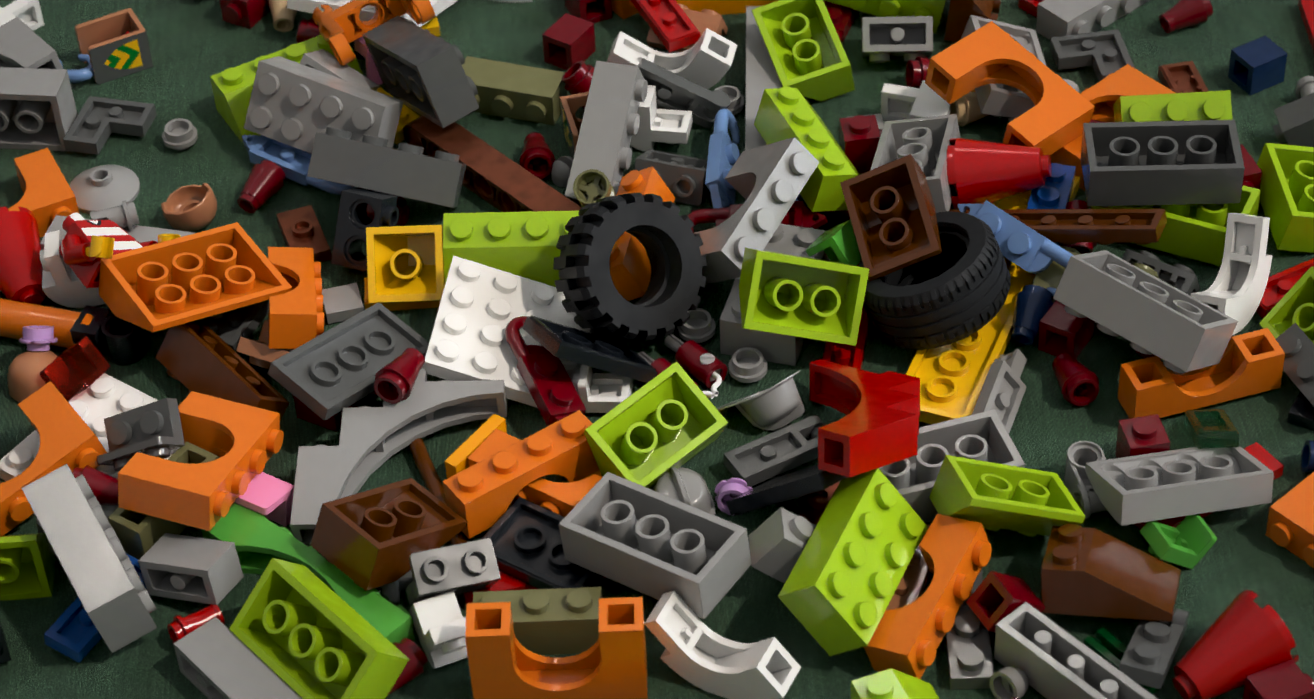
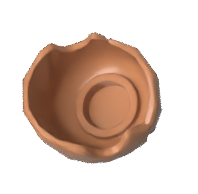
[161,183,217,232]
[7,351,67,403]

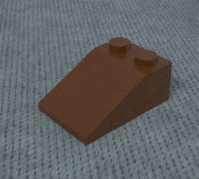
[840,154,942,281]
[310,478,467,591]
[1041,524,1181,622]

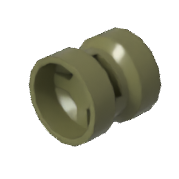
[573,169,616,208]

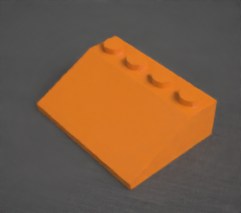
[99,222,292,332]

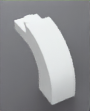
[607,28,737,89]
[1191,213,1273,335]
[644,590,801,699]

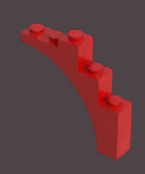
[809,359,920,478]

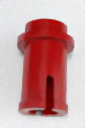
[167,604,225,643]

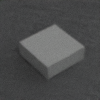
[322,283,364,324]

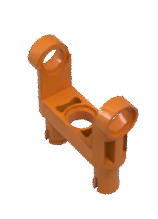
[312,0,436,66]

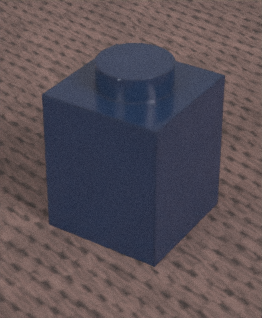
[1228,36,1287,96]

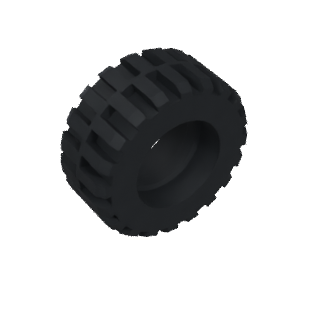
[553,193,707,342]

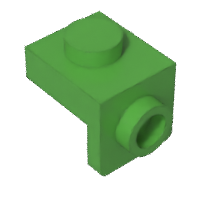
[1140,514,1217,569]

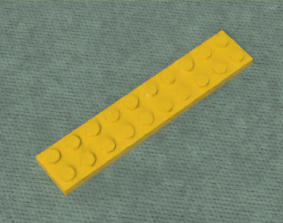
[906,176,1080,424]

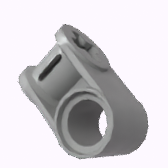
[1064,441,1107,519]

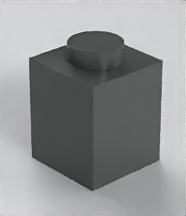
[1273,93,1314,147]

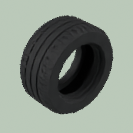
[859,211,1011,350]

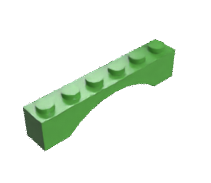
[201,502,415,643]

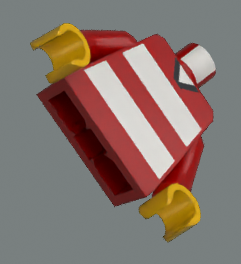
[59,213,180,288]

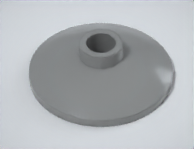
[69,165,140,214]

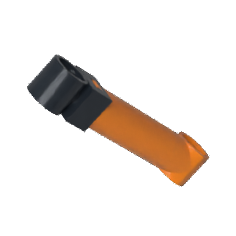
[0,298,146,366]

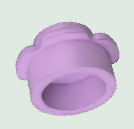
[19,325,58,351]
[715,478,753,515]

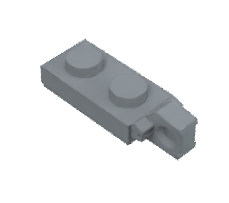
[972,348,1027,434]

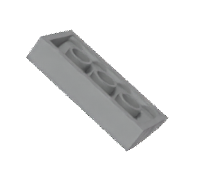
[961,15,1046,117]
[1085,441,1274,526]

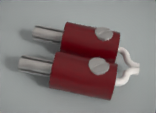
[638,334,728,399]

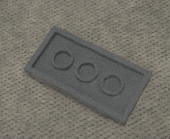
[268,302,429,421]

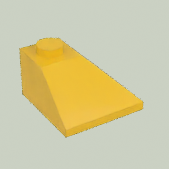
[366,225,445,303]

